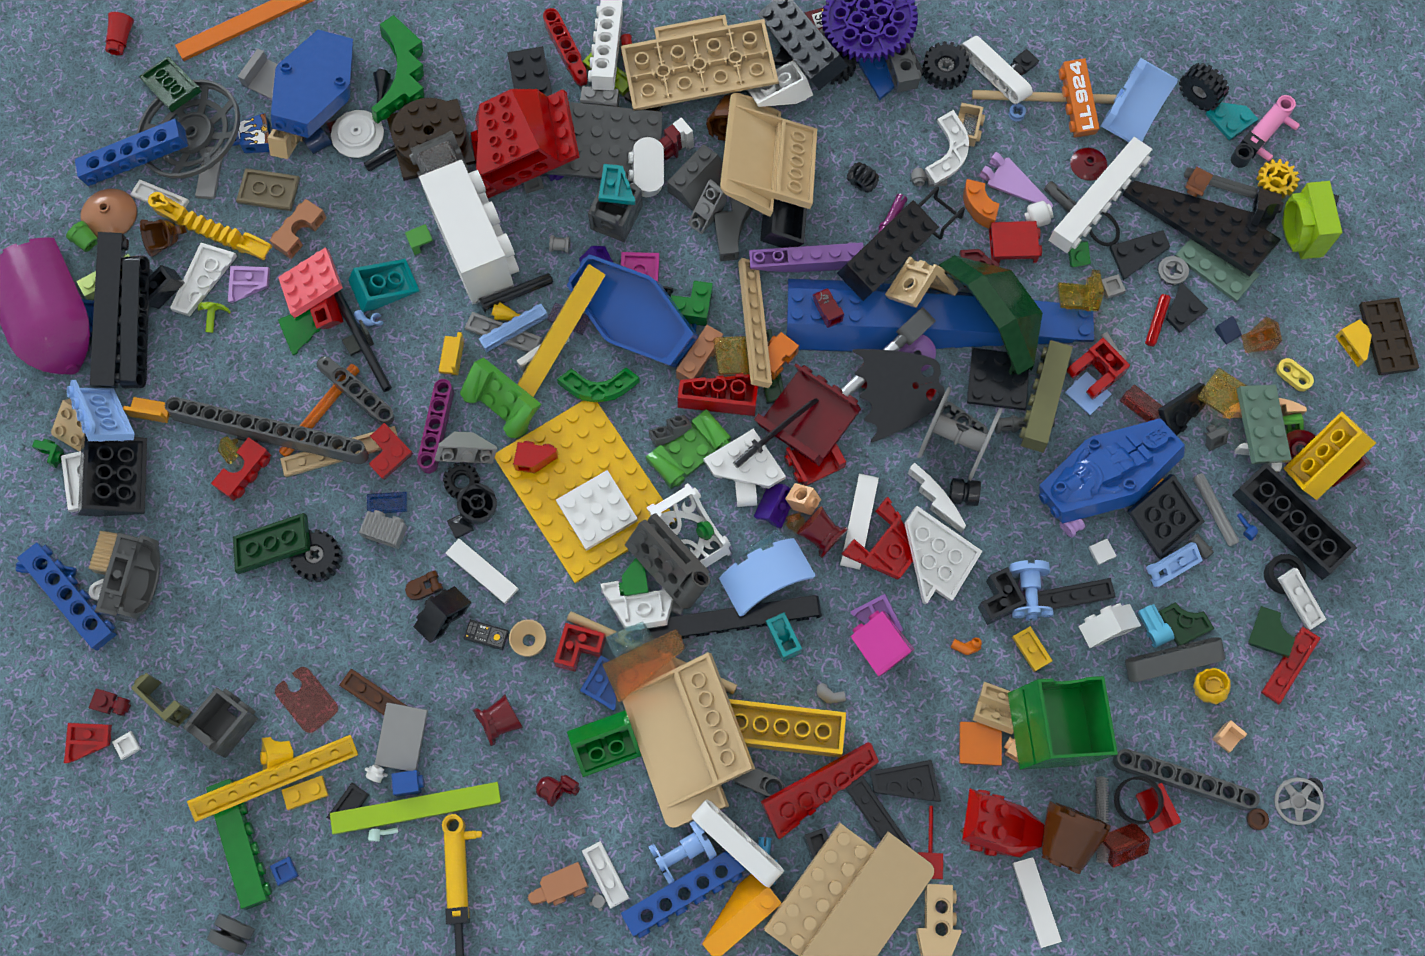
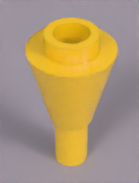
[491,302,521,321]

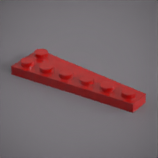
[760,742,879,839]

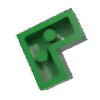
[671,281,713,326]

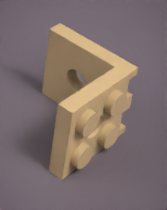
[885,257,959,308]

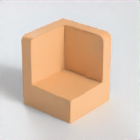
[1212,720,1247,753]

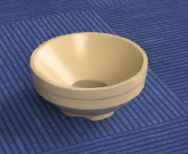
[509,620,546,657]

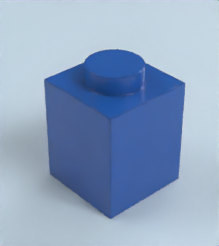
[391,770,425,797]

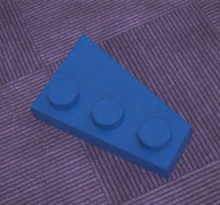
[857,43,895,101]

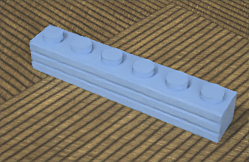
[479,304,548,353]

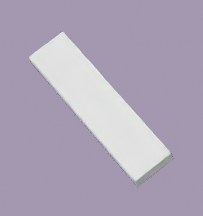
[446,539,519,604]
[1012,857,1062,948]

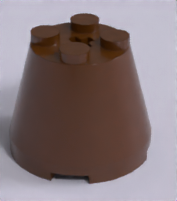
[1042,801,1111,874]

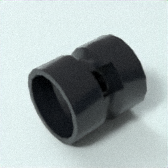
[949,478,981,506]

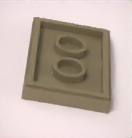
[236,168,300,211]

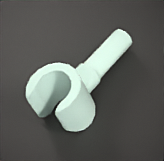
[368,827,398,842]

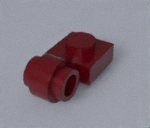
[88,689,131,716]

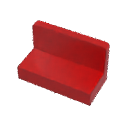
[1136,783,1181,834]

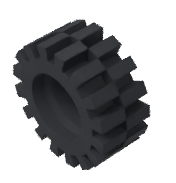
[443,462,480,498]

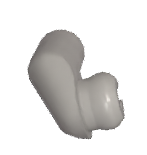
[817,683,846,704]

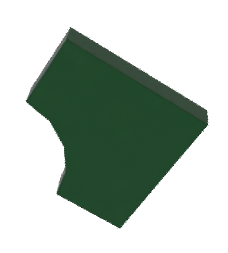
[1158,602,1214,646]
[1248,606,1295,658]

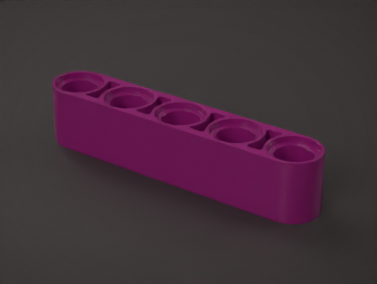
[417,379,454,474]

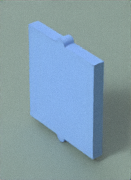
[1065,371,1112,415]

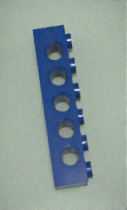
[75,119,188,186]
[17,542,117,651]
[621,851,745,939]

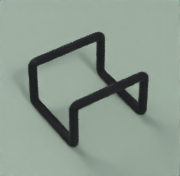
[918,186,965,240]

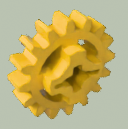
[1256,159,1300,199]

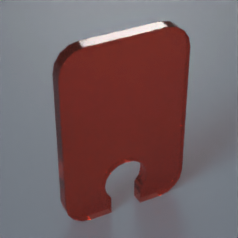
[275,667,338,733]

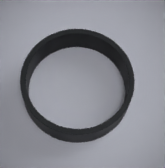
[1114,776,1164,825]

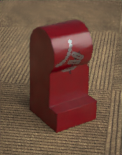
[813,288,844,328]

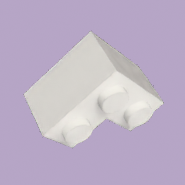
[1079,603,1141,648]

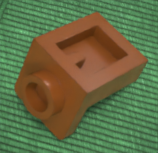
[1185,166,1213,197]

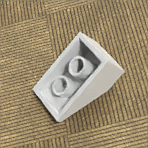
[748,60,813,107]

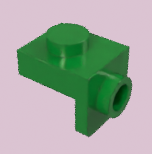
[1068,238,1091,267]
[32,439,64,468]

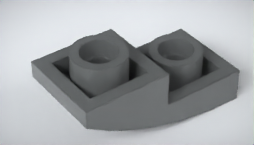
[649,415,692,447]

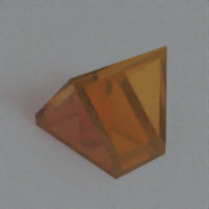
[1241,316,1282,353]

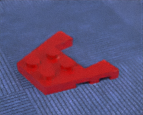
[841,497,913,580]

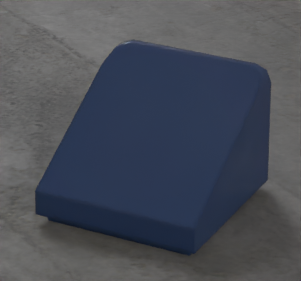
[1215,316,1242,345]

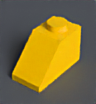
[1335,319,1372,367]

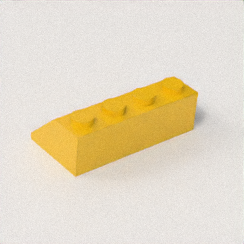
[1283,411,1376,500]

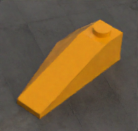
[702,874,782,956]

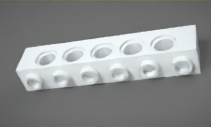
[588,0,623,90]

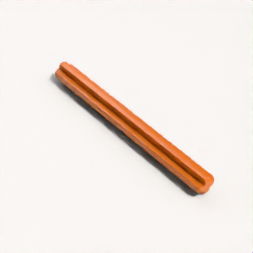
[279,364,360,457]

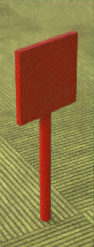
[918,805,943,879]

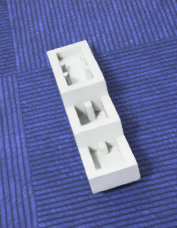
[908,463,966,533]

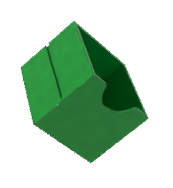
[1008,676,1118,770]

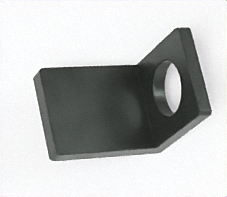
[342,320,374,356]

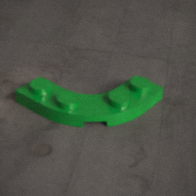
[557,368,640,402]

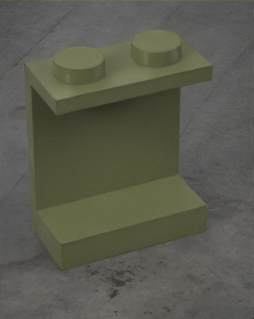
[131,673,192,728]

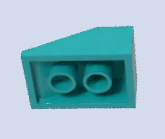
[348,259,420,312]

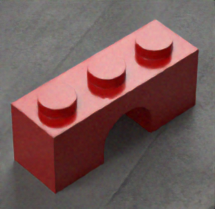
[211,437,271,501]

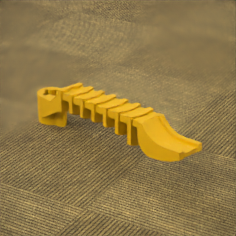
[148,192,273,260]

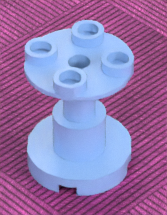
[1009,560,1054,621]
[648,821,717,884]

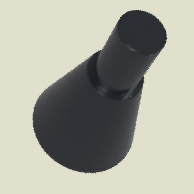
[373,69,391,103]

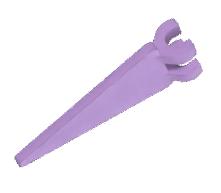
[979,152,1053,208]

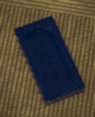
[367,492,407,513]

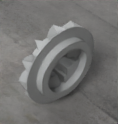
[1158,256,1189,286]

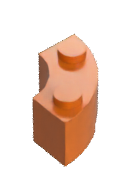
[963,179,999,229]

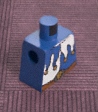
[232,113,271,153]

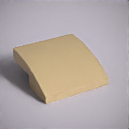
[973,682,1014,735]

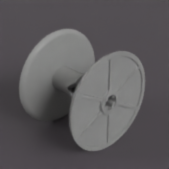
[917,386,1003,481]

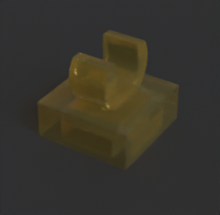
[218,436,240,464]

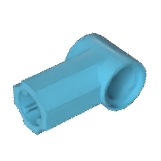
[1137,604,1174,648]

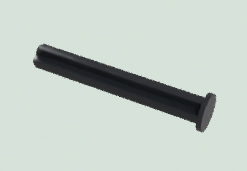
[479,273,553,313]

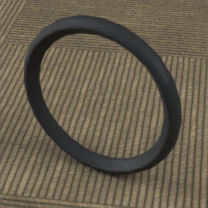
[1089,212,1120,247]

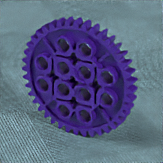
[822,0,918,63]

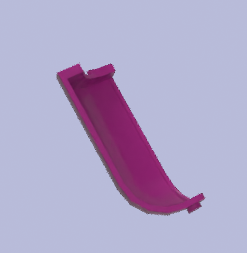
[0,237,90,375]

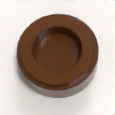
[1246,808,1269,830]

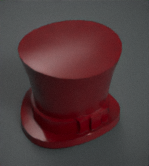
[797,506,848,558]
[473,694,523,746]

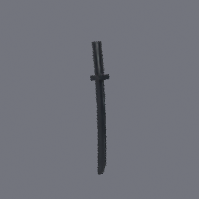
[733,398,819,468]

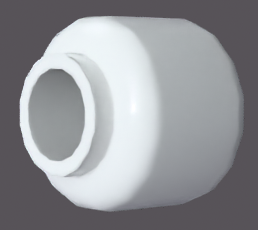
[1024,201,1054,228]

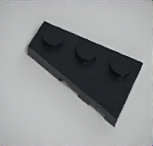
[1158,383,1209,436]

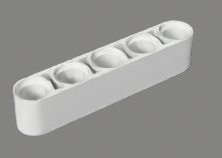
[960,36,1033,104]
[840,474,879,570]
[692,800,784,888]

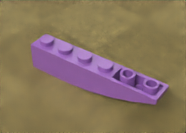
[749,242,863,272]

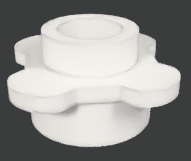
[365,765,388,783]

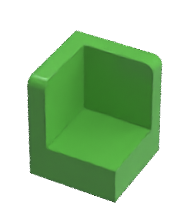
[405,224,433,255]

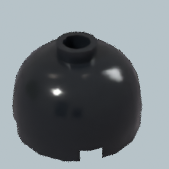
[457,483,497,524]

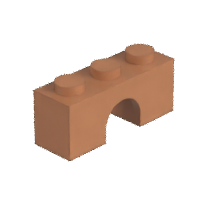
[270,199,327,259]
[676,325,723,380]

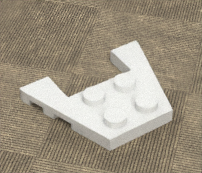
[601,581,674,632]

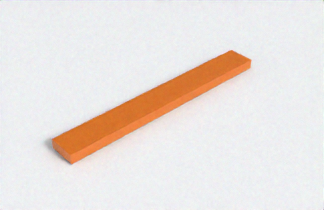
[175,0,314,61]

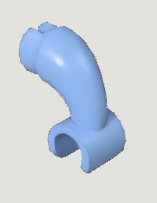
[354,310,383,326]

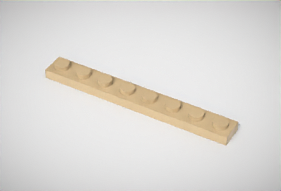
[738,258,772,388]

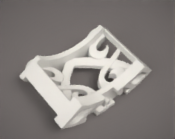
[647,483,731,567]

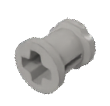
[549,235,571,253]

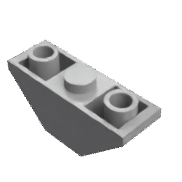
[687,179,727,234]
[435,431,497,464]

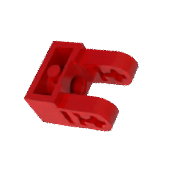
[1066,337,1130,400]

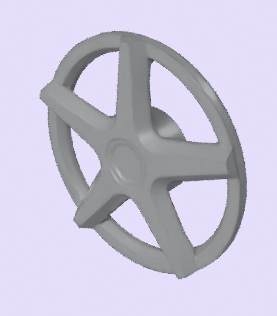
[1274,777,1324,825]

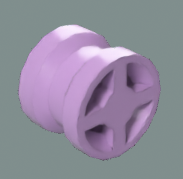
[1059,519,1085,538]

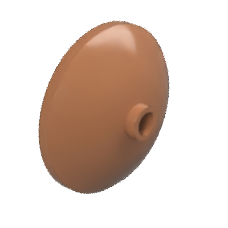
[81,188,137,238]

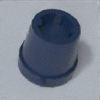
[302,127,333,154]

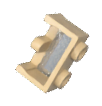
[958,103,985,147]

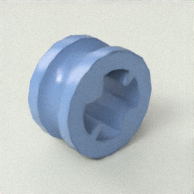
[1009,103,1026,121]

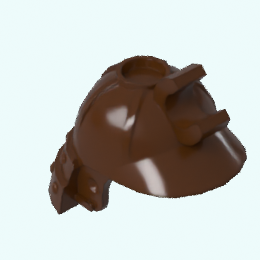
[140,219,187,257]

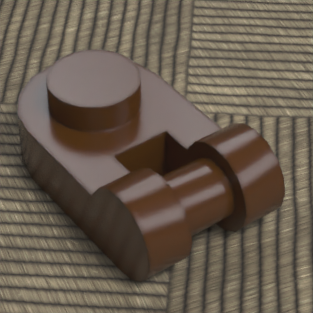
[405,570,443,601]

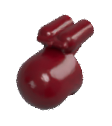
[536,775,580,807]

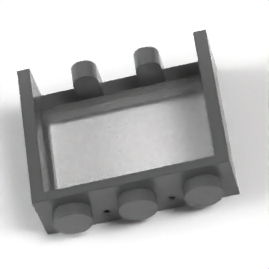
[409,130,470,176]

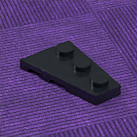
[1110,230,1170,281]
[870,760,941,802]

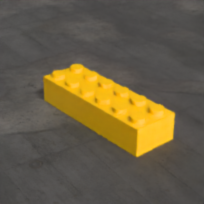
[729,699,846,758]

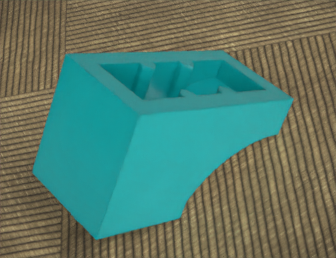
[766,612,802,662]

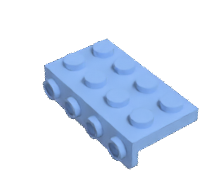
[67,380,135,442]

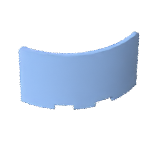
[1101,58,1178,142]
[719,538,815,616]

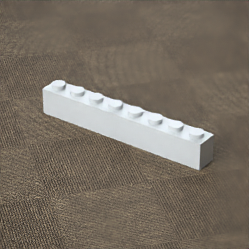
[1049,137,1152,253]

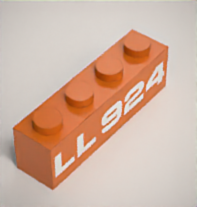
[1059,58,1100,138]

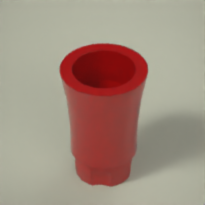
[105,12,134,56]

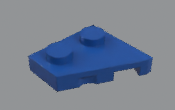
[580,655,619,711]

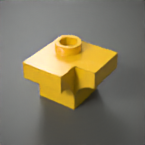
[260,737,293,770]

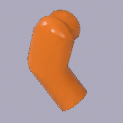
[950,637,982,655]

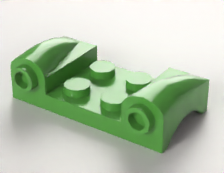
[460,357,542,438]
[646,409,731,489]

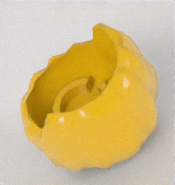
[1193,668,1231,705]

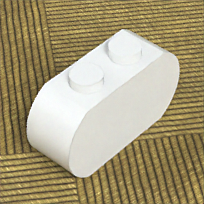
[628,137,664,197]

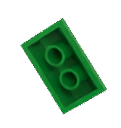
[567,710,642,777]

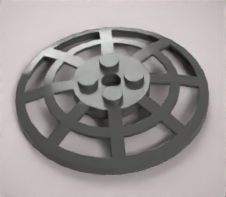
[136,79,240,179]

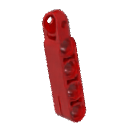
[543,8,588,86]

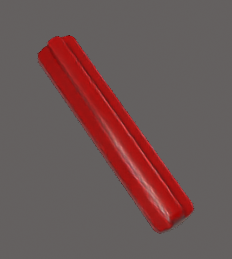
[1145,294,1171,347]

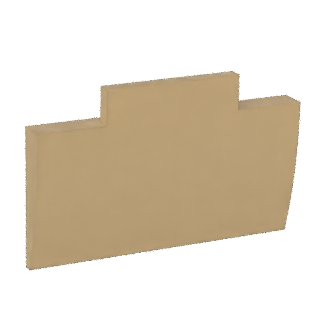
[621,15,779,110]

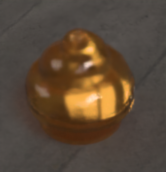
[785,512,805,533]

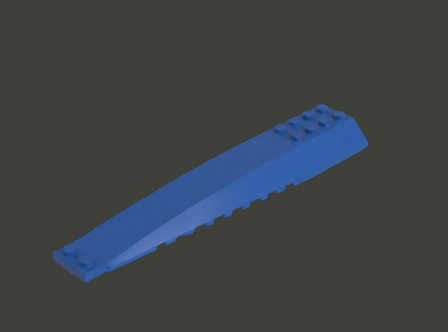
[786,279,1094,352]

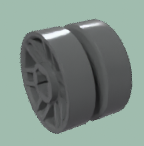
[206,913,255,955]

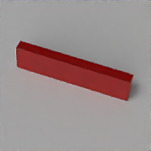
[1261,627,1321,705]

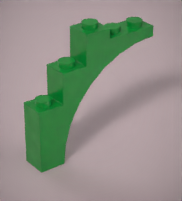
[371,15,424,124]

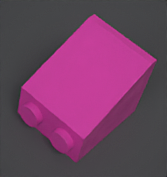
[850,610,915,676]

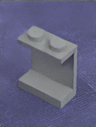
[238,48,278,100]

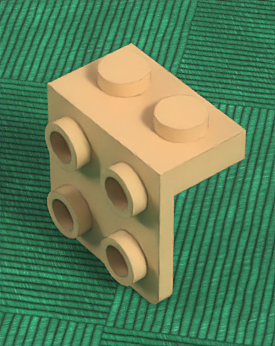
[51,399,84,451]

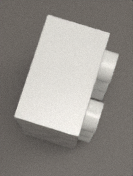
[419,160,519,305]

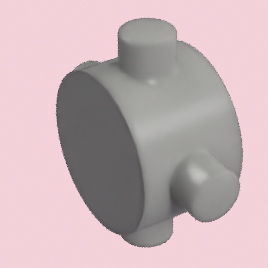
[589,892,607,911]

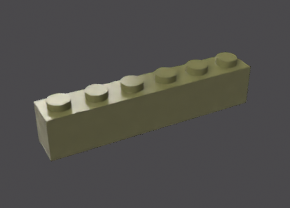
[1019,340,1073,453]

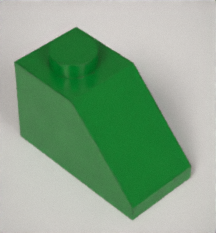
[619,558,649,596]

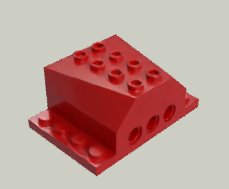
[470,89,580,198]

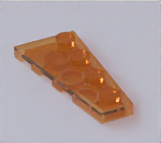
[602,629,686,702]

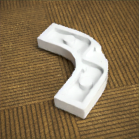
[925,110,969,185]

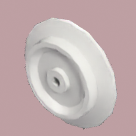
[331,110,384,158]

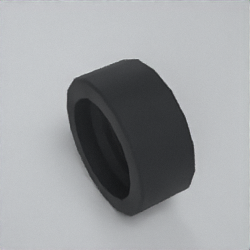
[1264,554,1307,594]

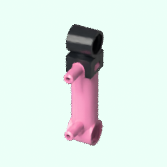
[1231,95,1300,168]

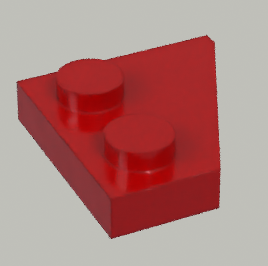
[64,723,112,763]

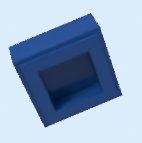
[270,856,299,886]

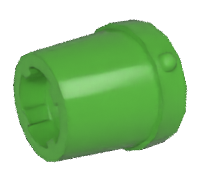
[66,221,98,252]

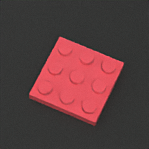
[278,247,343,318]

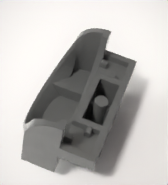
[95,533,160,624]

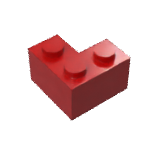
[369,423,414,480]
[554,623,607,672]

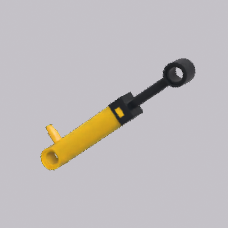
[442,814,482,956]

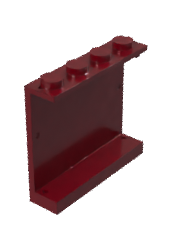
[754,364,861,466]

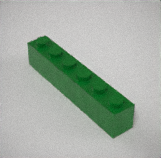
[206,778,272,910]

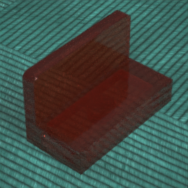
[1120,385,1162,422]
[1103,823,1150,868]

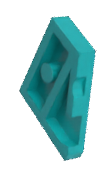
[598,164,636,205]

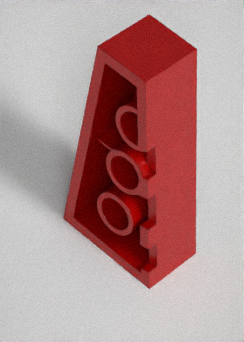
[677,373,758,416]

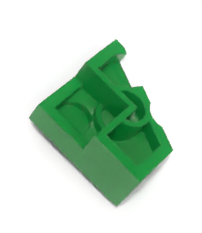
[278,309,321,355]

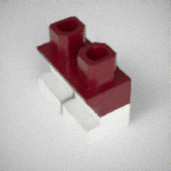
[658,117,694,160]

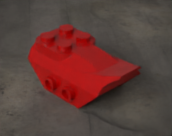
[961,788,1045,858]

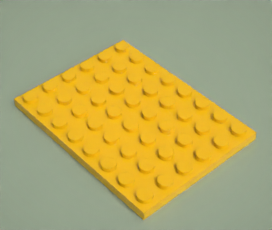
[494,401,676,584]

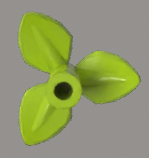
[198,302,231,333]

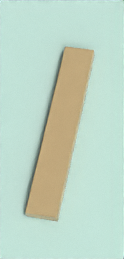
[280,426,398,477]

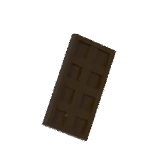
[1359,297,1419,376]

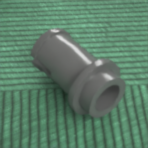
[1188,534,1214,559]

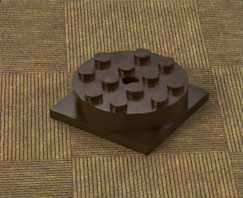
[387,98,476,181]

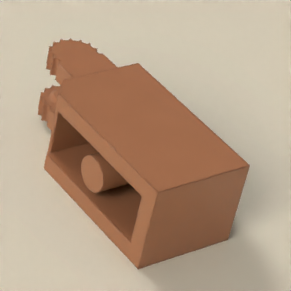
[527,862,589,906]

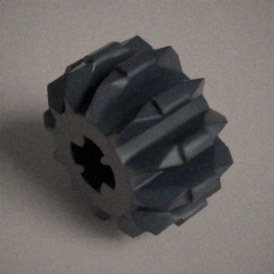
[847,162,879,193]

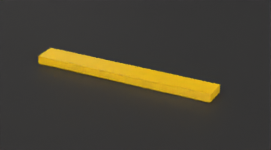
[517,264,605,397]
[187,735,358,822]

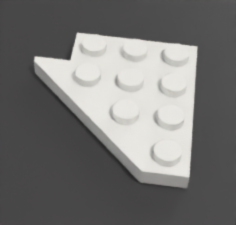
[905,506,982,604]

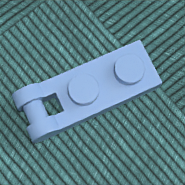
[1146,542,1203,587]

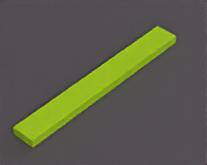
[330,782,501,835]

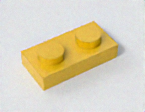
[1012,626,1052,672]
[281,775,329,811]

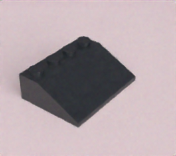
[78,433,147,517]

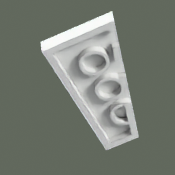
[170,243,237,317]

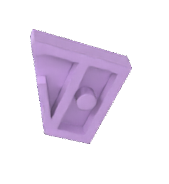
[228,266,270,303]

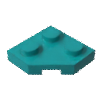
[1205,102,1259,141]

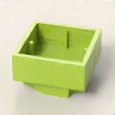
[1281,181,1343,259]

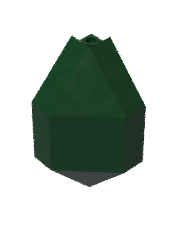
[938,255,1043,375]

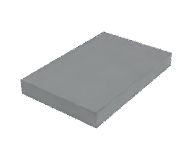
[375,702,428,771]

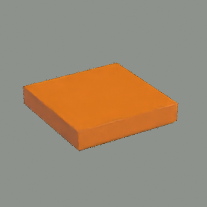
[959,722,1002,766]

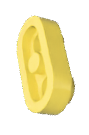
[1276,358,1314,391]

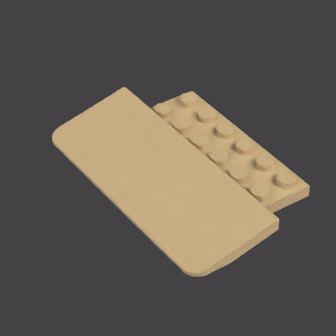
[720,93,817,217]
[617,652,755,828]
[764,822,934,956]

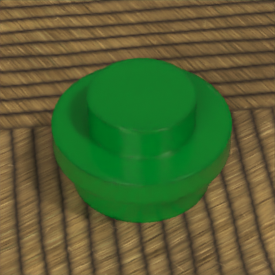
[696,521,714,541]

